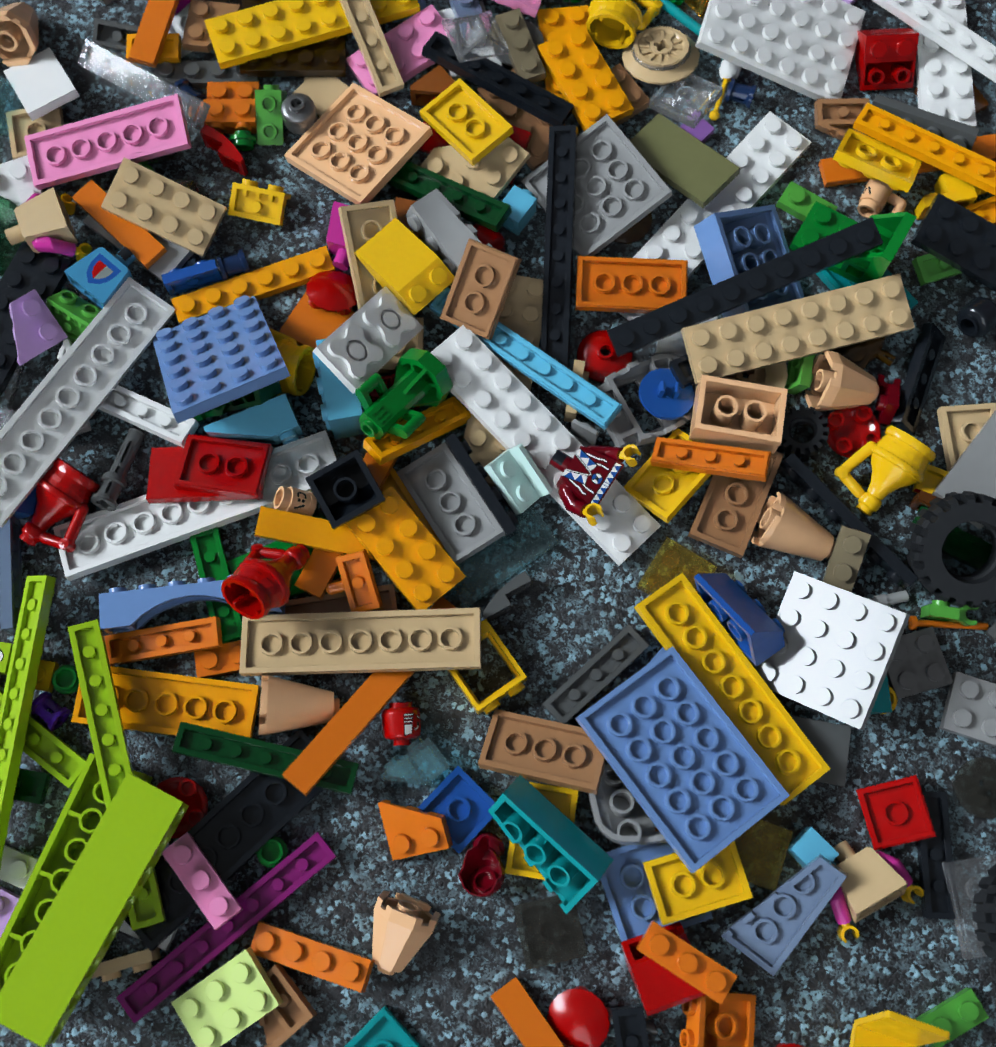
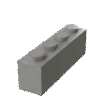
[405,188,492,276]

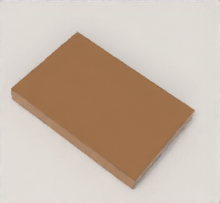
[440,238,522,340]

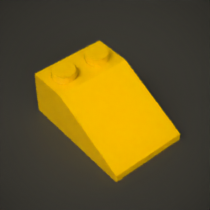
[354,217,455,316]

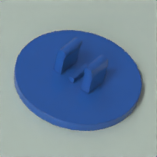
[639,368,695,420]

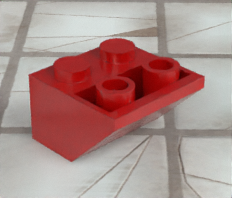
[855,28,919,91]
[621,921,705,1016]

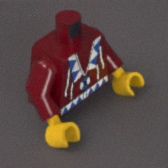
[549,444,641,526]

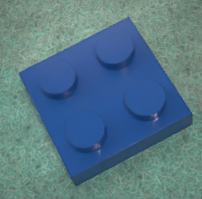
[418,766,495,854]

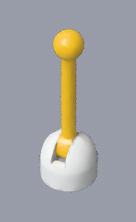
[709,59,742,121]

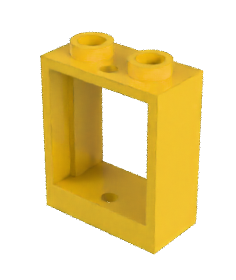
[448,619,527,715]

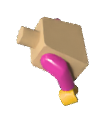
[4,187,92,261]
[830,840,924,943]

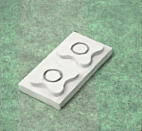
[313,286,424,394]

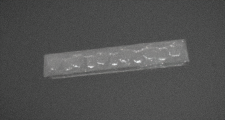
[78,39,211,130]

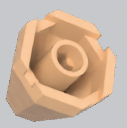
[0,2,39,67]
[804,350,879,412]
[372,891,441,975]

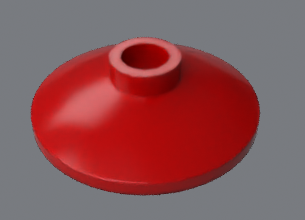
[577,330,632,383]

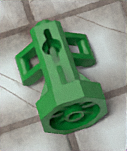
[355,348,453,440]

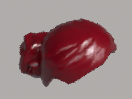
[458,833,505,897]

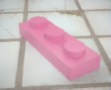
[162,832,243,930]

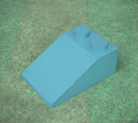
[203,394,304,445]

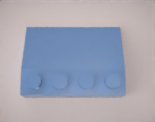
[694,204,804,318]

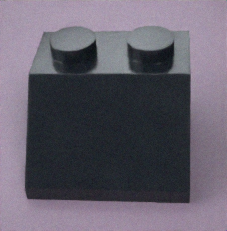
[305,449,386,530]

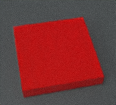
[856,775,936,851]

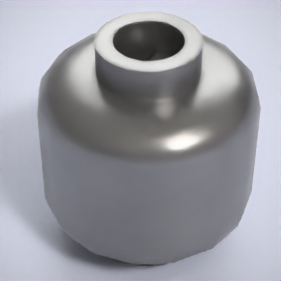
[281,93,318,135]

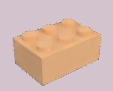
[689,374,788,454]

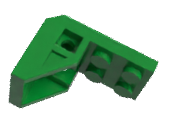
[789,201,916,284]

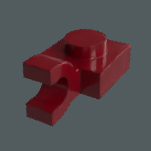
[875,374,901,425]

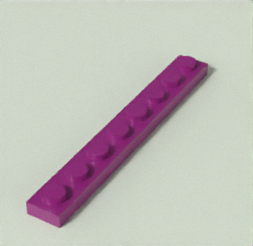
[116,832,337,1024]

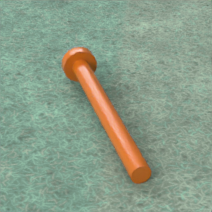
[908,616,989,630]

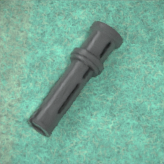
[91,428,145,511]

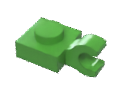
[920,600,978,626]

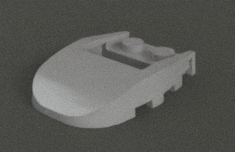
[597,353,697,448]
[589,764,667,845]

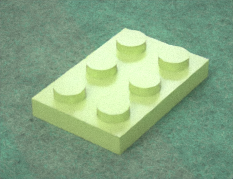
[171,947,283,1047]

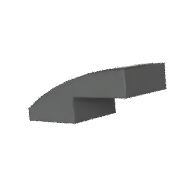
[482,571,531,622]

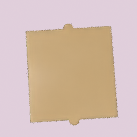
[292,77,348,118]

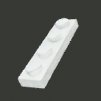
[99,385,200,448]

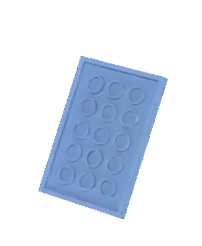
[152,295,290,423]
[576,646,790,873]

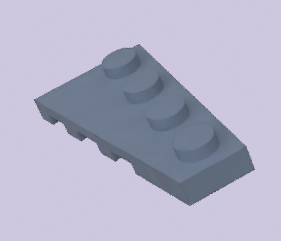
[721,854,847,976]

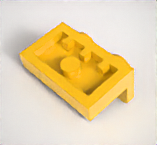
[228,179,291,226]

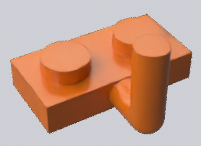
[326,549,382,612]

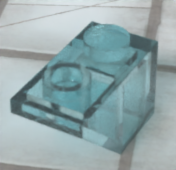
[380,737,452,787]

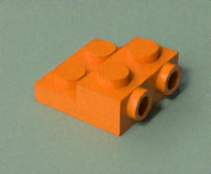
[202,82,261,135]
[680,992,756,1047]

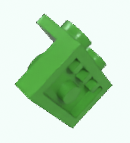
[46,289,101,343]

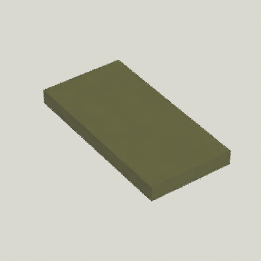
[630,113,740,208]

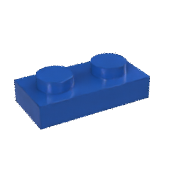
[161,259,223,296]

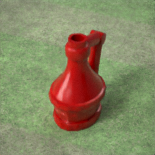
[19,458,100,553]
[221,543,310,619]

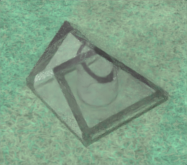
[441,10,509,63]

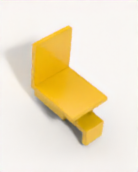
[849,1010,950,1047]

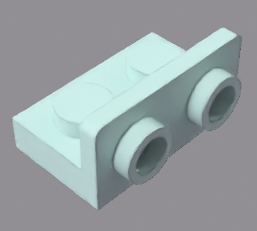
[484,444,553,515]

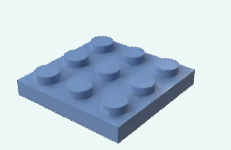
[600,842,713,942]

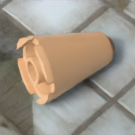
[750,492,835,561]
[258,675,340,735]

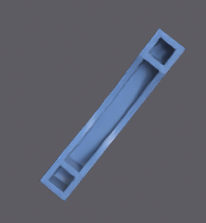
[99,575,285,634]

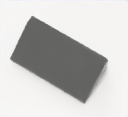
[92,17,139,52]

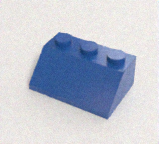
[694,573,785,667]

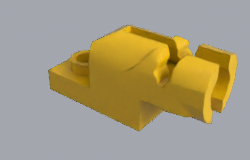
[914,172,987,220]

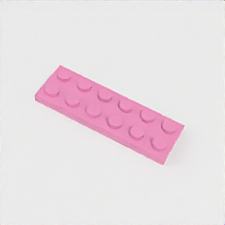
[24,94,192,190]

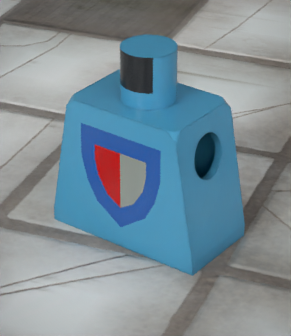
[64,247,136,310]

